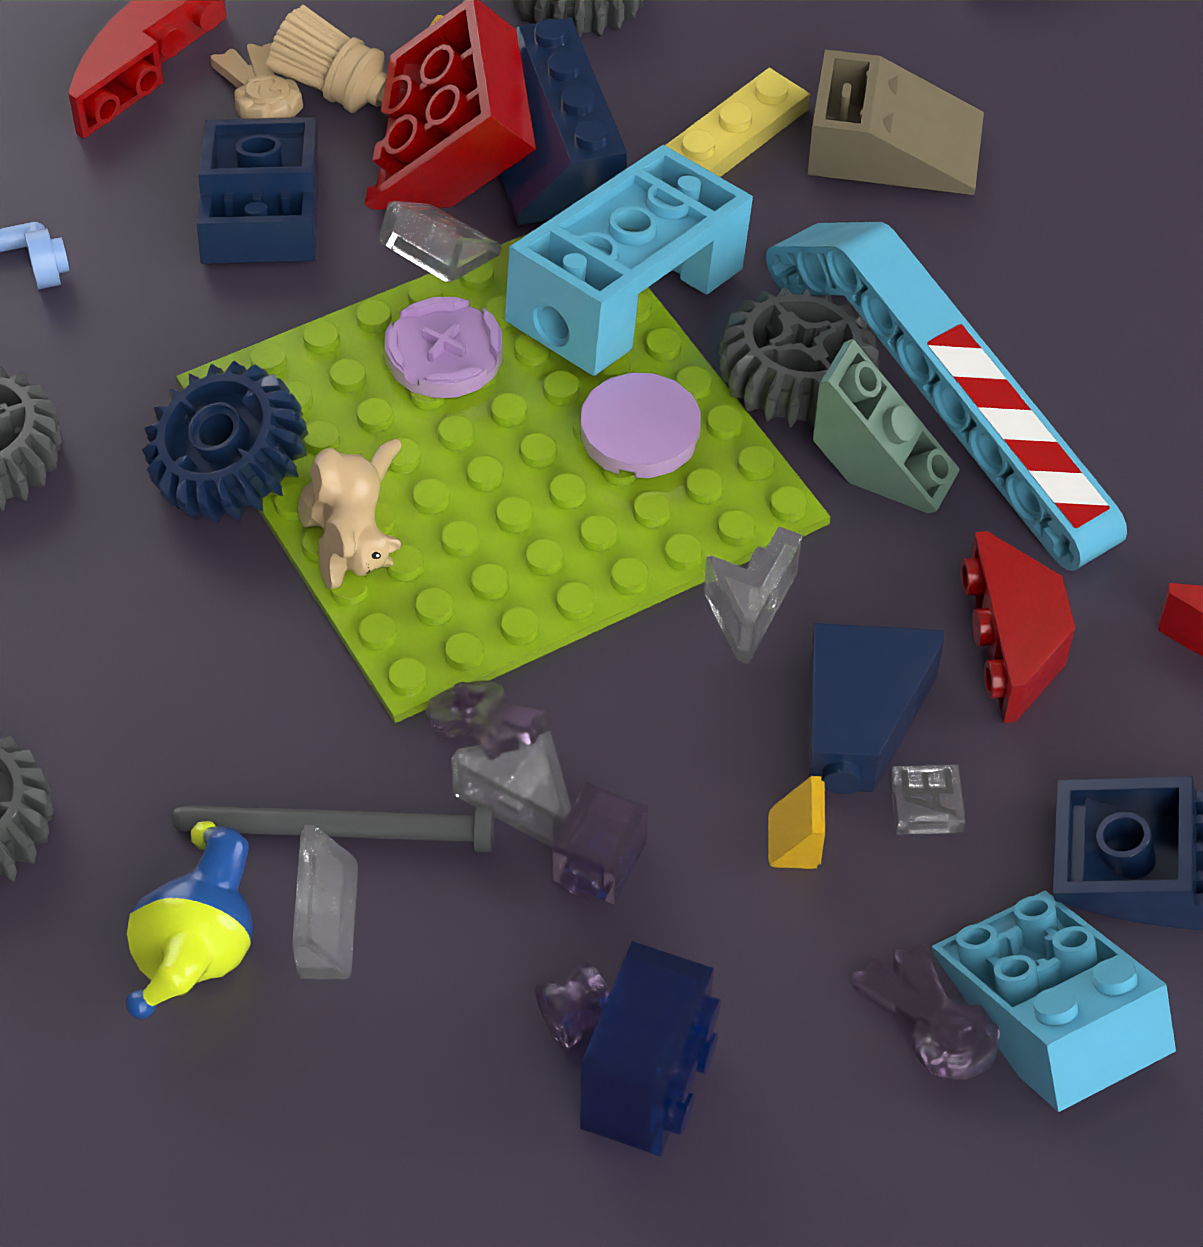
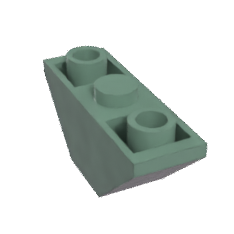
[813,339,960,514]

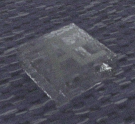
[890,764,966,835]

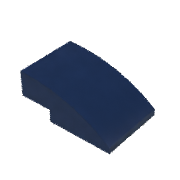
[196,117,318,264]
[1053,776,1203,930]

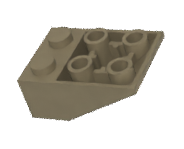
[808,49,984,195]

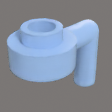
[0,222,70,290]

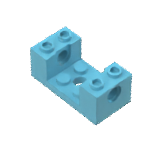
[505,145,753,376]

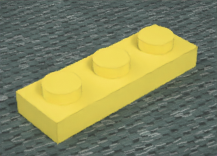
[665,68,810,177]

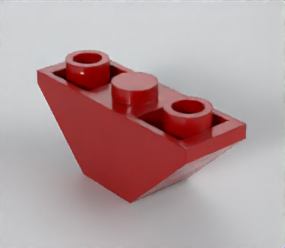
[961,531,1075,723]

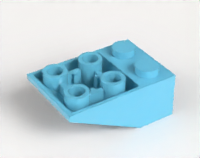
[932,890,1176,1112]

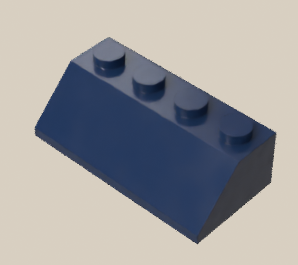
[499,17,627,225]

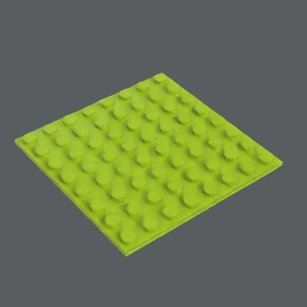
[176,232,831,724]

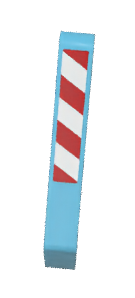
[766,222,1127,571]

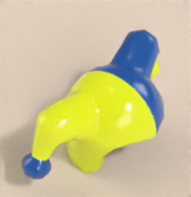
[126,821,253,1020]

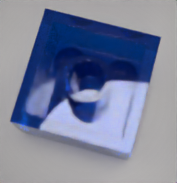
[580,941,721,1156]

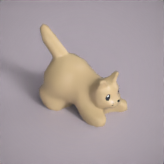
[298,439,402,589]

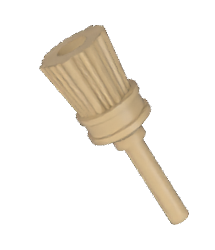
[266,5,387,113]

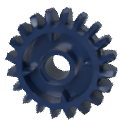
[142,360,309,524]

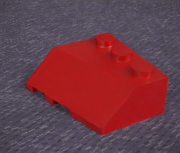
[364,0,536,210]

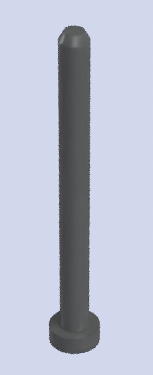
[173,805,495,853]

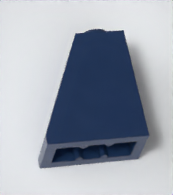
[807,623,944,794]

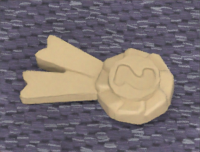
[210,43,303,119]

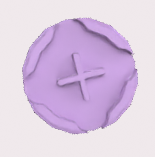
[385,297,503,398]
[581,373,701,478]

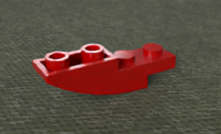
[68,0,226,139]

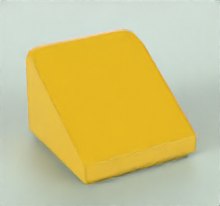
[768,776,825,869]

